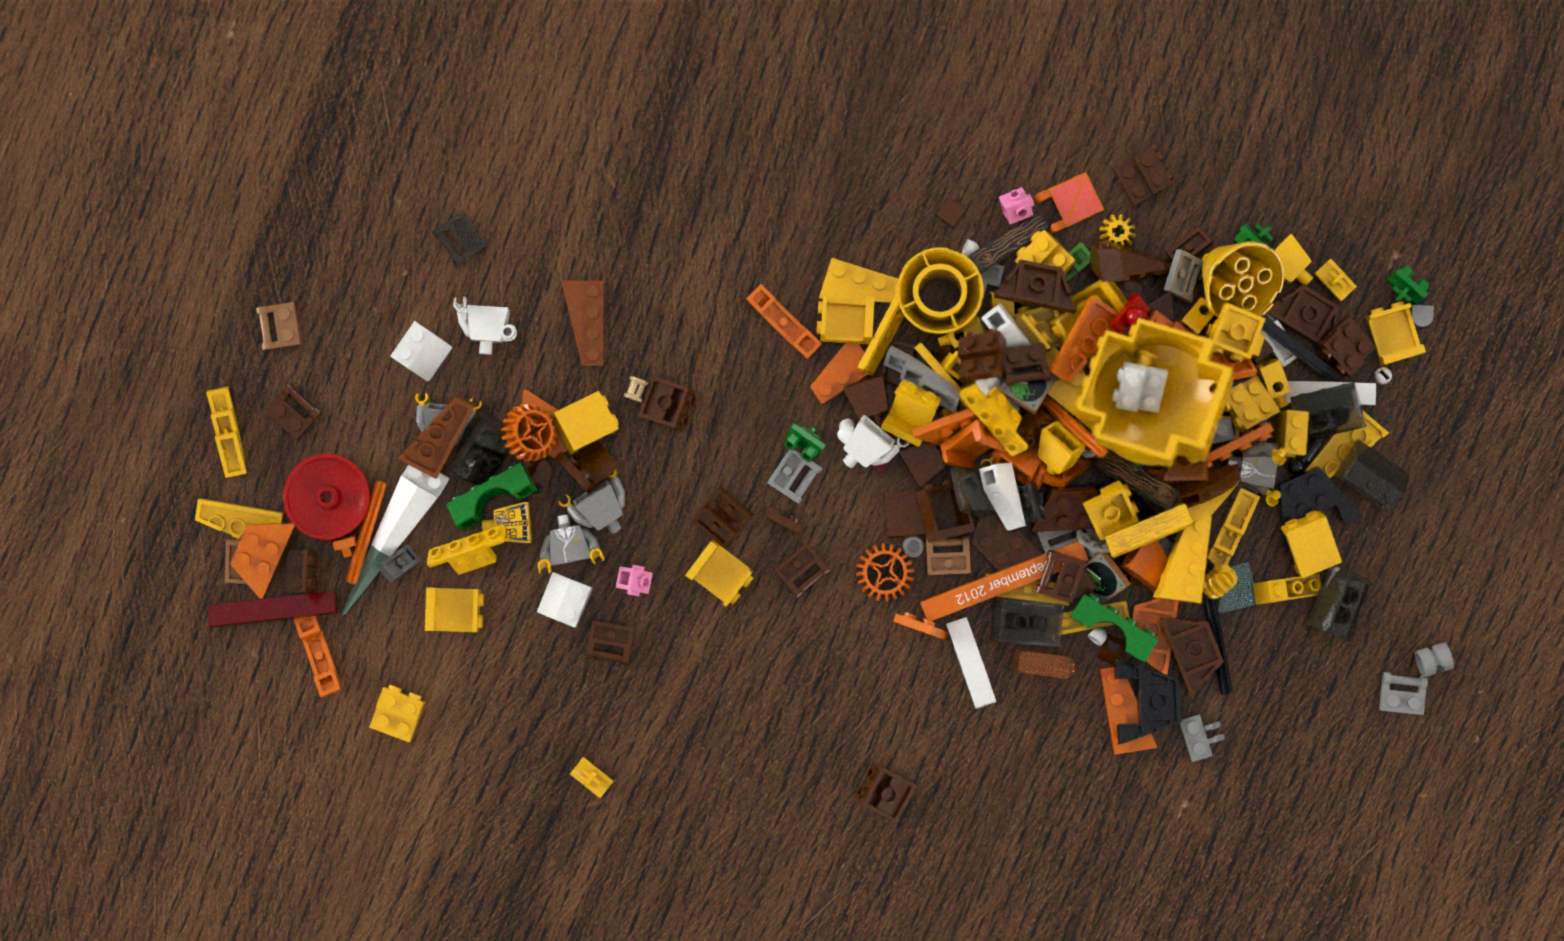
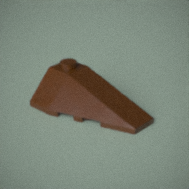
[1089,240,1172,282]

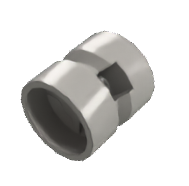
[1415,642,1454,678]

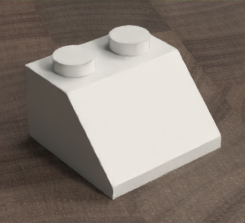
[390,321,453,382]
[537,572,592,628]

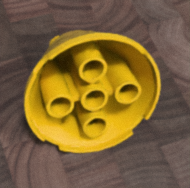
[1202,242,1284,318]

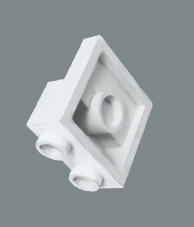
[1112,362,1168,413]

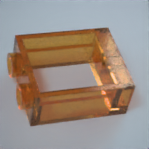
[1014,650,1075,679]

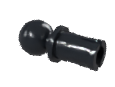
[1289,437,1324,475]

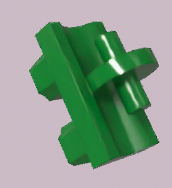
[1234,223,1273,248]
[1387,265,1429,305]
[784,423,826,462]

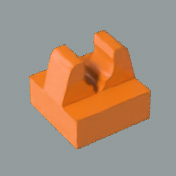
[333,532,358,558]

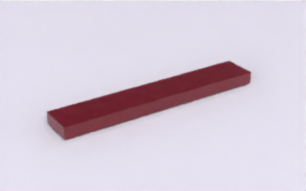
[208,591,337,628]

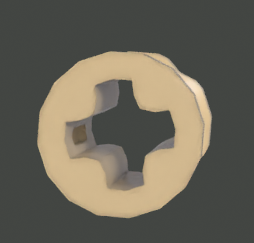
[624,376,648,403]

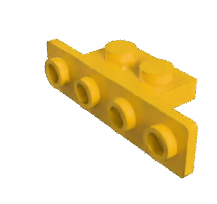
[959,384,1028,456]
[427,525,506,575]

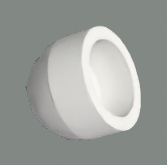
[962,239,980,258]
[1374,367,1392,385]
[1088,628,1107,646]

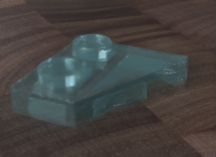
[1217,562,1256,613]

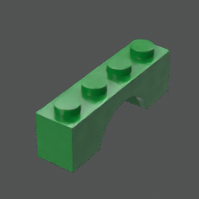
[446,462,537,532]
[1070,593,1158,663]

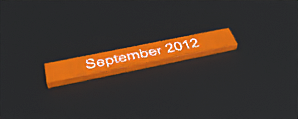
[920,541,1089,621]

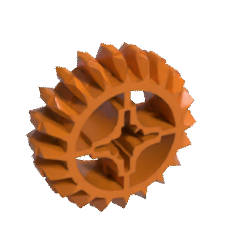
[501,403,558,462]
[856,543,914,602]

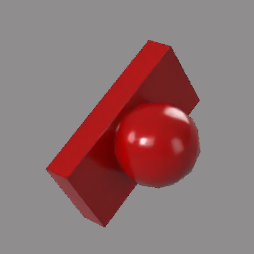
[1110,294,1150,337]

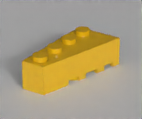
[1153,514,1212,603]

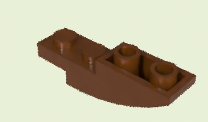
[1153,464,1241,508]

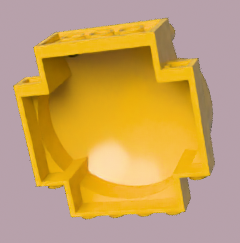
[1075,318,1233,467]

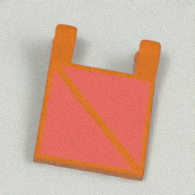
[1034,172,1104,234]

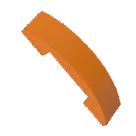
[746,284,822,359]
[293,616,341,698]

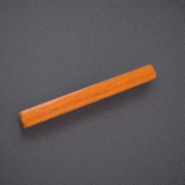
[1041,395,1108,458]
[345,481,387,585]

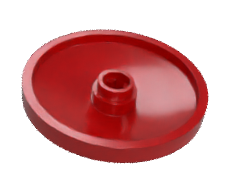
[283,454,370,540]

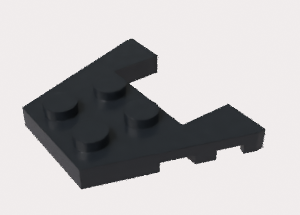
[1278,466,1363,551]
[1114,659,1182,744]

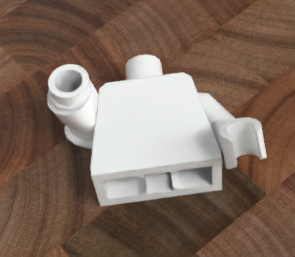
[453,296,517,355]
[837,415,909,468]

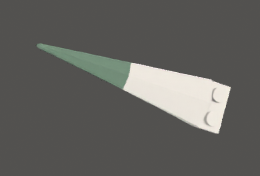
[342,465,451,615]

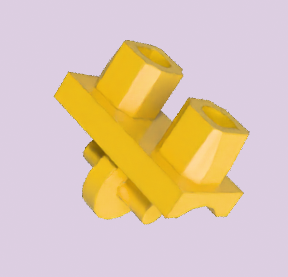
[1314,259,1357,302]
[570,757,614,798]

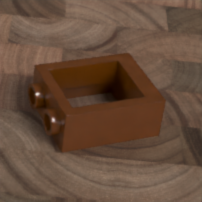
[916,479,975,543]

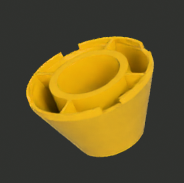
[897,248,984,334]

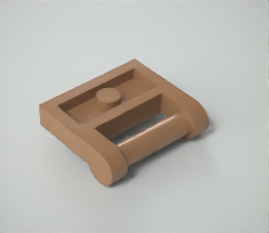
[256,302,301,351]
[926,535,971,575]

